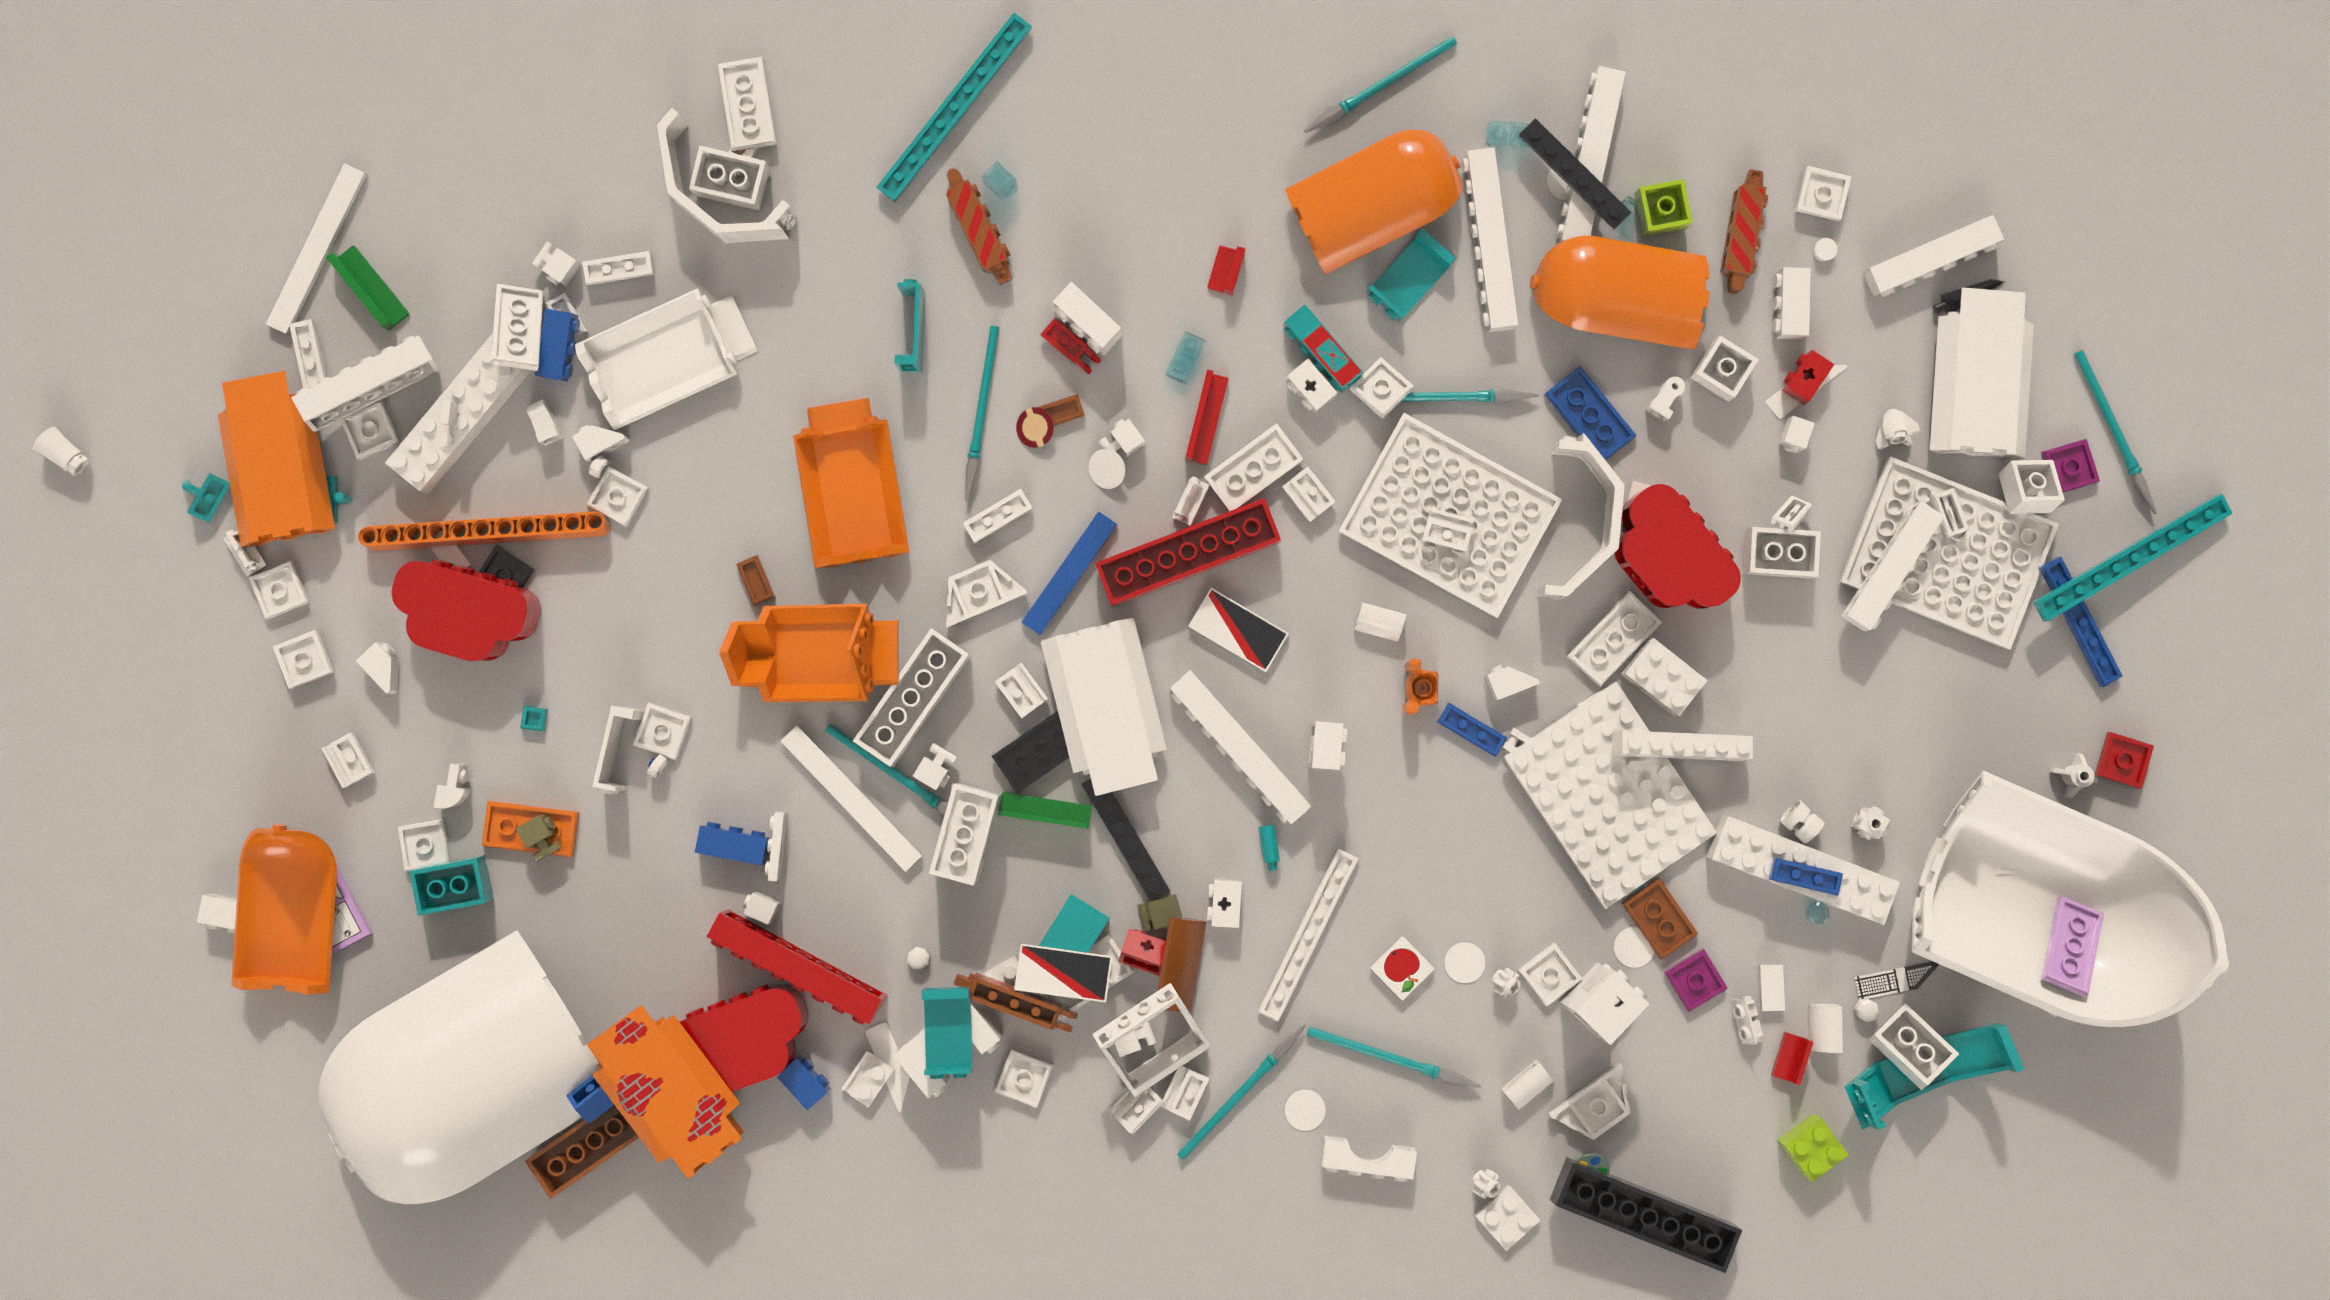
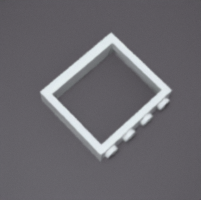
[1092,983,1211,1097]

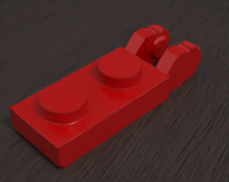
[1040,318,1102,375]

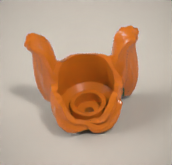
[1402,658,1439,715]

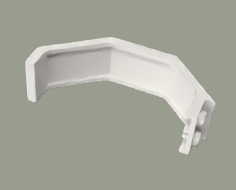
[657,108,797,243]
[1537,433,1625,599]

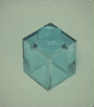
[982,161,1018,201]

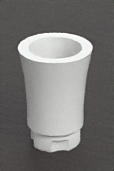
[33,427,89,476]

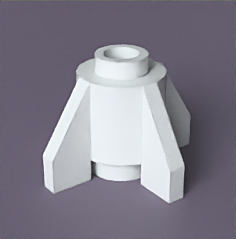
[1876,409,1920,450]
[2049,753,2098,798]

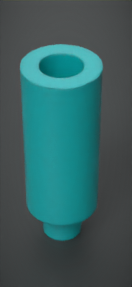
[1258,825,1280,871]

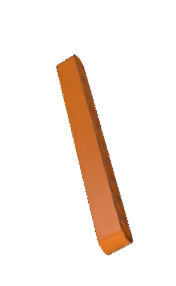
[358,512,610,551]

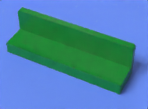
[326,246,409,331]
[998,792,1092,829]

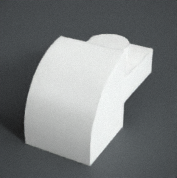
[434,764,471,808]

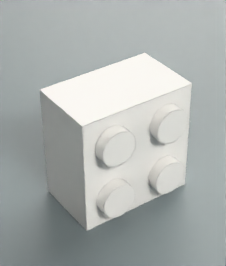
[1690,336,1759,402]
[1998,460,2064,514]

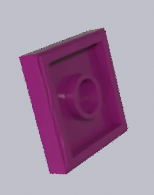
[2041,439,2100,493]
[1664,949,1728,1012]

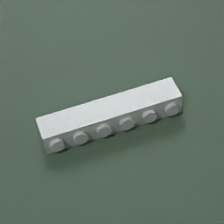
[1863,215,2004,297]
[1841,501,1944,631]
[1612,730,1753,761]

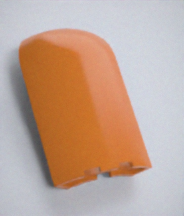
[1285,130,1463,275]
[1530,236,1710,350]
[231,824,337,995]

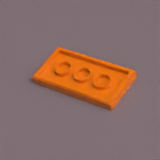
[482,801,579,857]

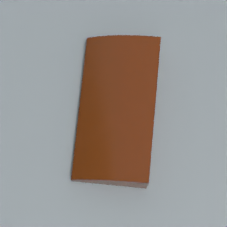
[1157,918,1207,1012]

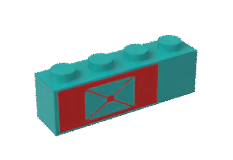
[1283,304,1364,393]

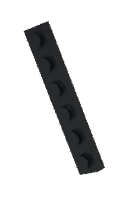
[1519,118,1631,230]
[1081,779,1170,902]

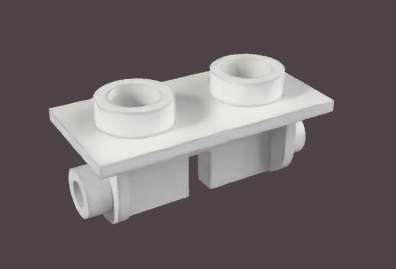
[1172,476,1210,526]
[224,530,267,577]
[1731,996,1763,1045]

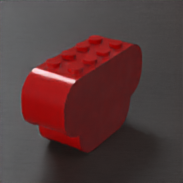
[1614,484,1741,609]
[391,559,541,661]
[680,984,808,1092]

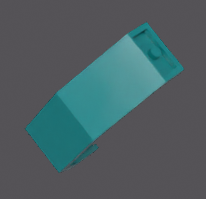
[1844,1023,2025,1130]

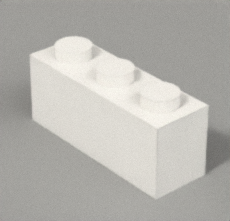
[1773,267,1811,339]

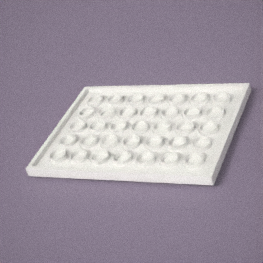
[1338,413,1562,618]
[1839,456,2059,650]
[1503,682,1717,909]

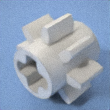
[1492,968,1520,998]
[1472,1169,1501,1199]

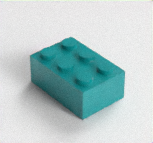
[409,855,493,916]

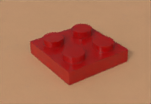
[2094,732,2154,789]

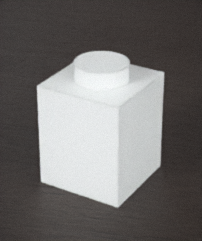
[1779,416,1815,453]
[743,891,781,925]

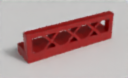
[1185,369,1229,466]

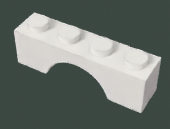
[1321,1136,1417,1182]

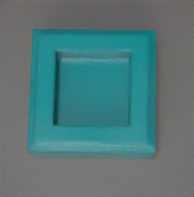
[520,706,548,732]

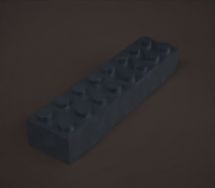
[1550,1157,1742,1273]

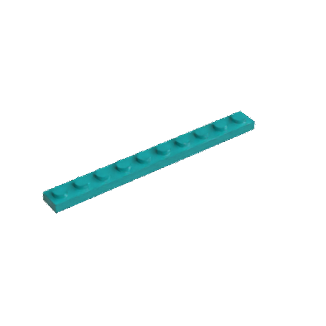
[876,13,1032,203]
[2033,494,2233,622]

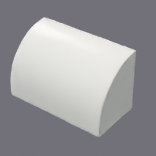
[1354,603,1407,642]
[1808,1004,1843,1053]
[1501,1060,1554,1110]

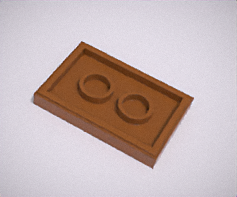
[1621,877,1698,960]

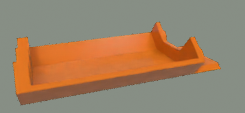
[218,370,335,547]
[793,398,910,569]

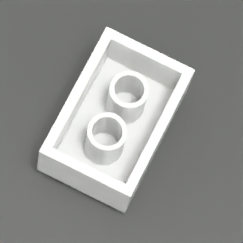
[689,146,770,211]
[1053,282,1122,356]
[1743,527,1821,579]
[1620,638,1708,717]
[1308,721,1347,770]
[1869,1004,1959,1090]

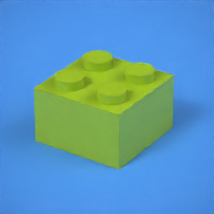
[1634,179,1693,237]
[1777,1113,1849,1182]

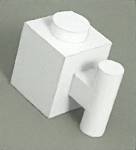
[532,241,581,287]
[1098,419,1145,456]
[913,743,957,790]
[1115,1021,1156,1057]

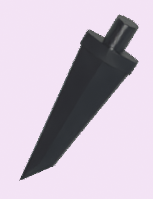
[1932,279,2006,314]

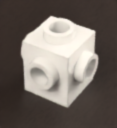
[1851,806,1890,840]

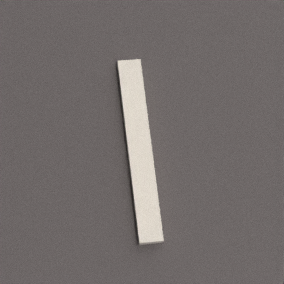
[266,163,367,335]
[781,725,922,872]
[1258,848,1359,1022]

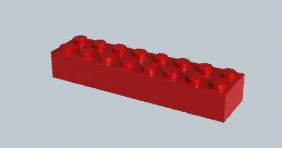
[1095,498,1281,607]
[706,909,887,1025]

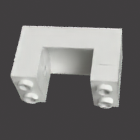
[929,783,1002,886]
[1560,962,1649,1045]
[893,1000,1003,1098]

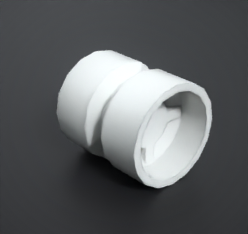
[1780,800,1825,844]

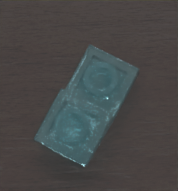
[1486,121,1530,147]
[1165,331,1206,385]

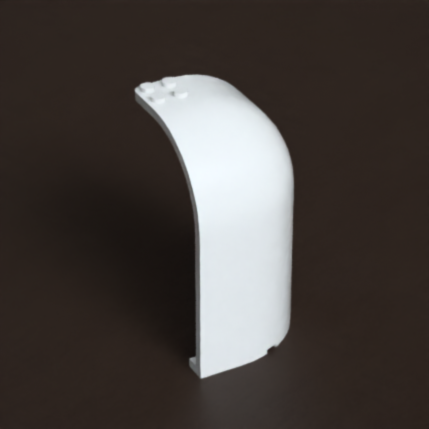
[1912,771,2229,1027]
[319,930,599,1204]

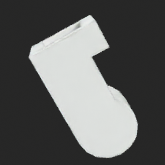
[1646,377,1685,422]
[526,399,564,446]

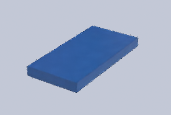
[1544,366,1637,461]

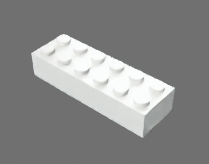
[291,336,439,432]
[853,628,971,767]

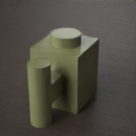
[515,814,562,862]
[1137,894,1183,931]

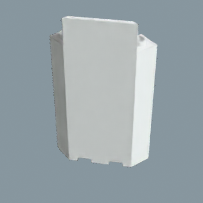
[575,288,758,430]
[1930,288,2034,459]
[1041,618,1167,796]

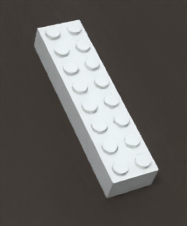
[385,333,531,494]
[1706,815,1900,925]

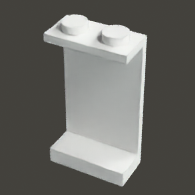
[593,705,644,795]

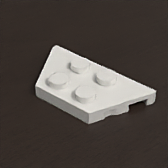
[946,560,1028,628]
[1548,1062,1631,1140]

